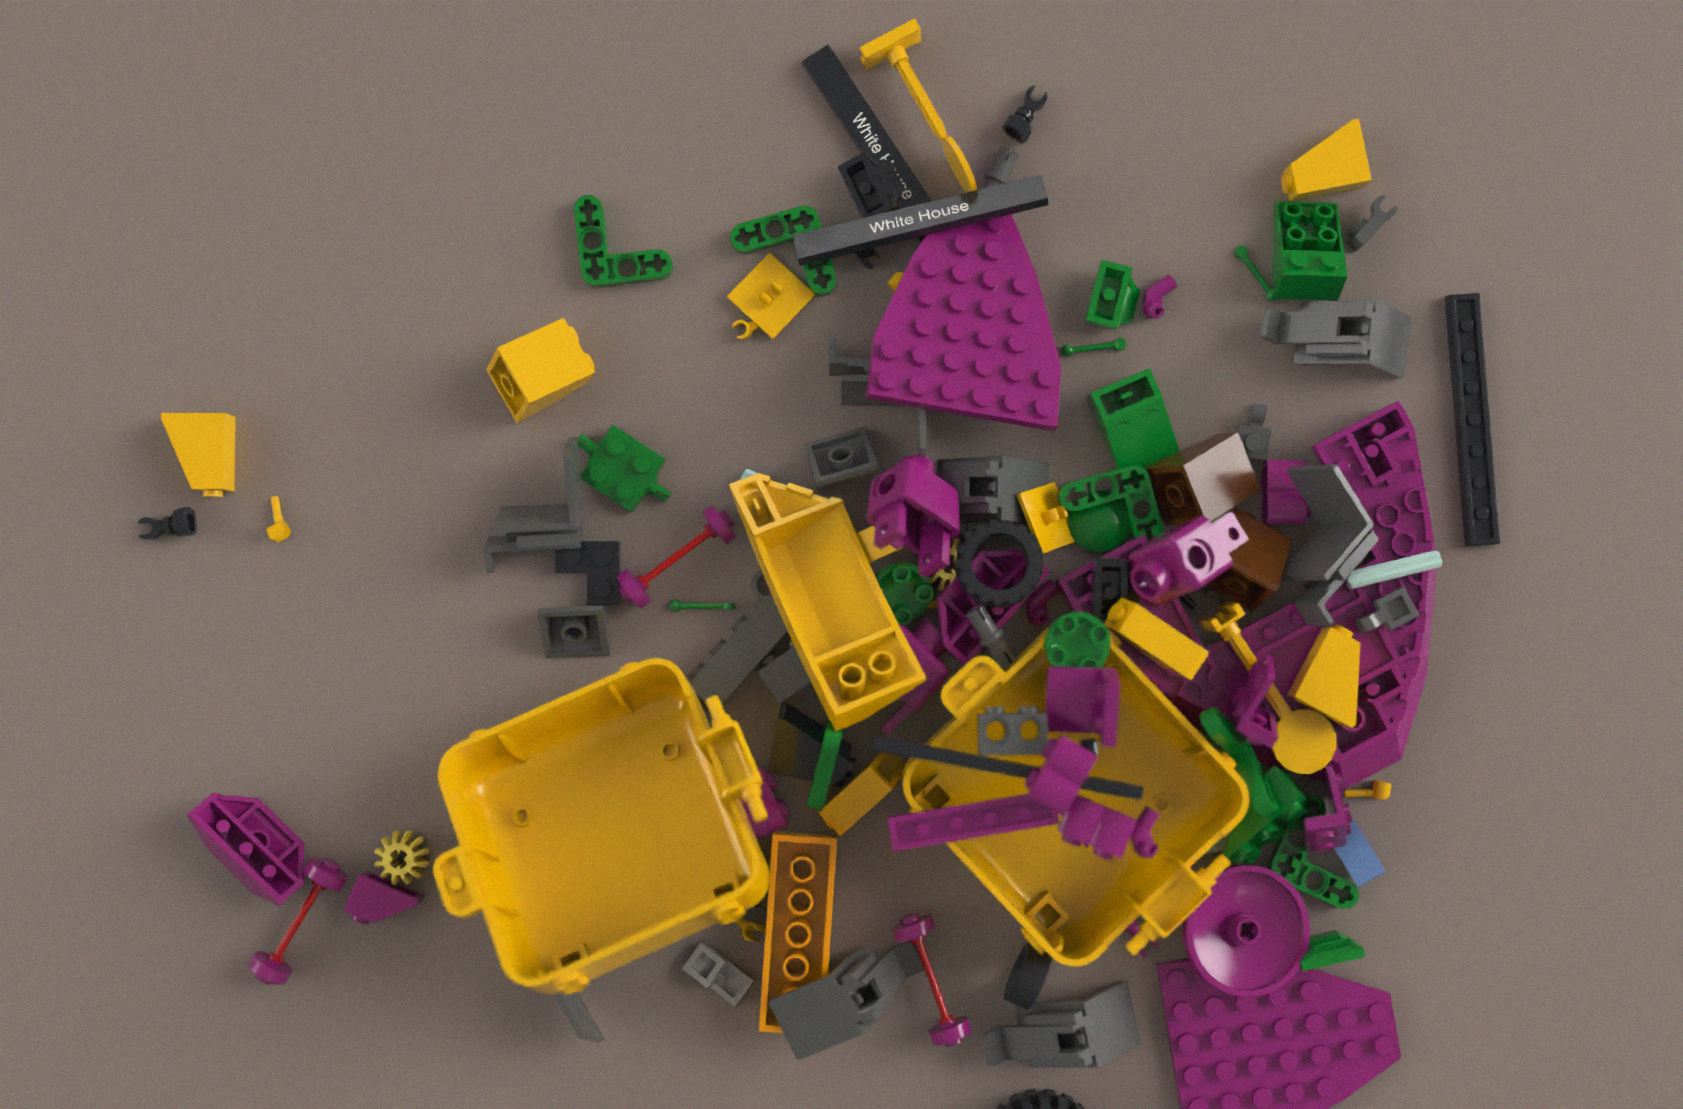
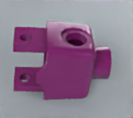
[866,455,960,578]
[1129,511,1249,604]
[881,618,948,735]

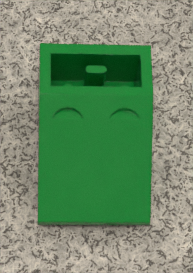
[1272,201,1348,301]
[1086,368,1180,484]
[1223,766,1314,864]

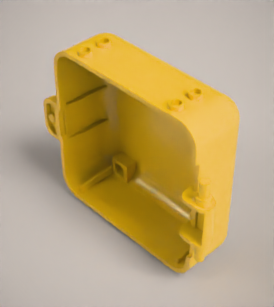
[901,626,1249,966]
[433,658,770,995]

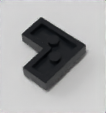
[555,541,620,605]

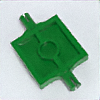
[577,424,672,512]

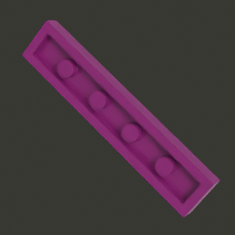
[887,793,1060,851]

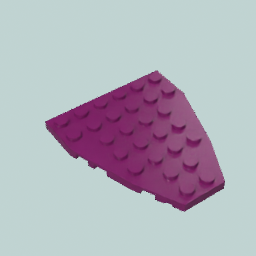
[866,214,1061,431]
[1156,958,1401,1109]

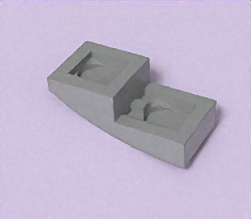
[682,942,757,1007]

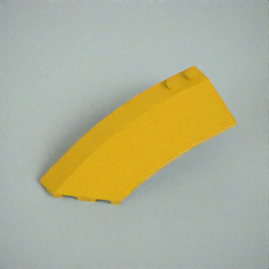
[729,473,926,732]

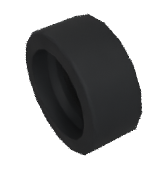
[1004,943,1052,1010]

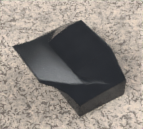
[838,152,905,218]
[1091,558,1140,624]

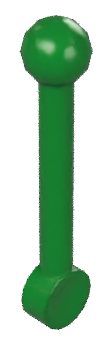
[1234,245,1277,301]
[1061,338,1127,357]
[669,599,735,612]

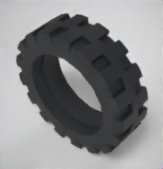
[955,519,1043,608]

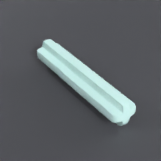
[1345,550,1442,589]

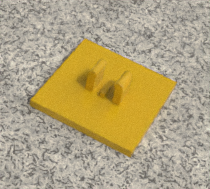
[727,252,816,340]
[1017,482,1075,554]

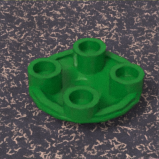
[1068,489,1130,552]
[875,562,934,625]
[1044,611,1110,668]

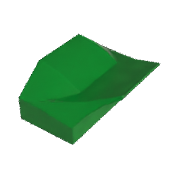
[1085,260,1140,330]
[1300,930,1366,971]

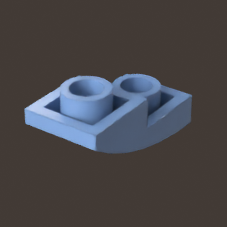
[1334,815,1386,888]

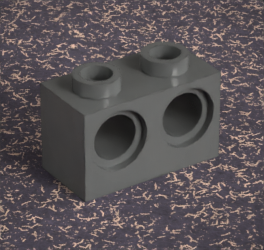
[977,706,1048,756]

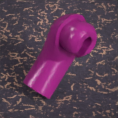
[1142,274,1177,319]
[1027,579,1059,626]
[1131,806,1160,859]

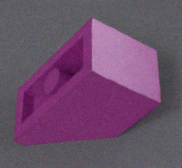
[343,871,425,924]

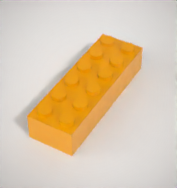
[759,831,837,1033]

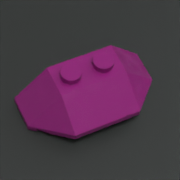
[937,550,1051,666]
[187,793,305,907]

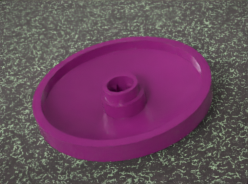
[1182,864,1310,997]

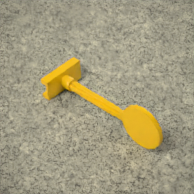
[859,18,977,193]
[1197,602,1336,774]

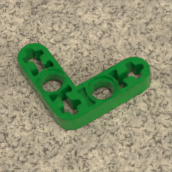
[574,195,673,288]
[730,206,836,296]
[1057,464,1164,540]
[1199,706,1278,818]
[806,716,843,811]
[1268,794,1359,909]

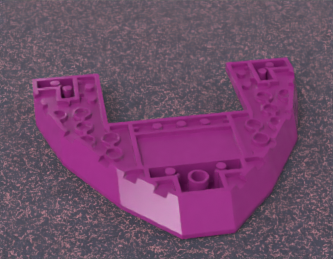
[1054,400,1437,789]

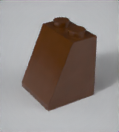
[1145,432,1261,526]
[1204,509,1292,612]

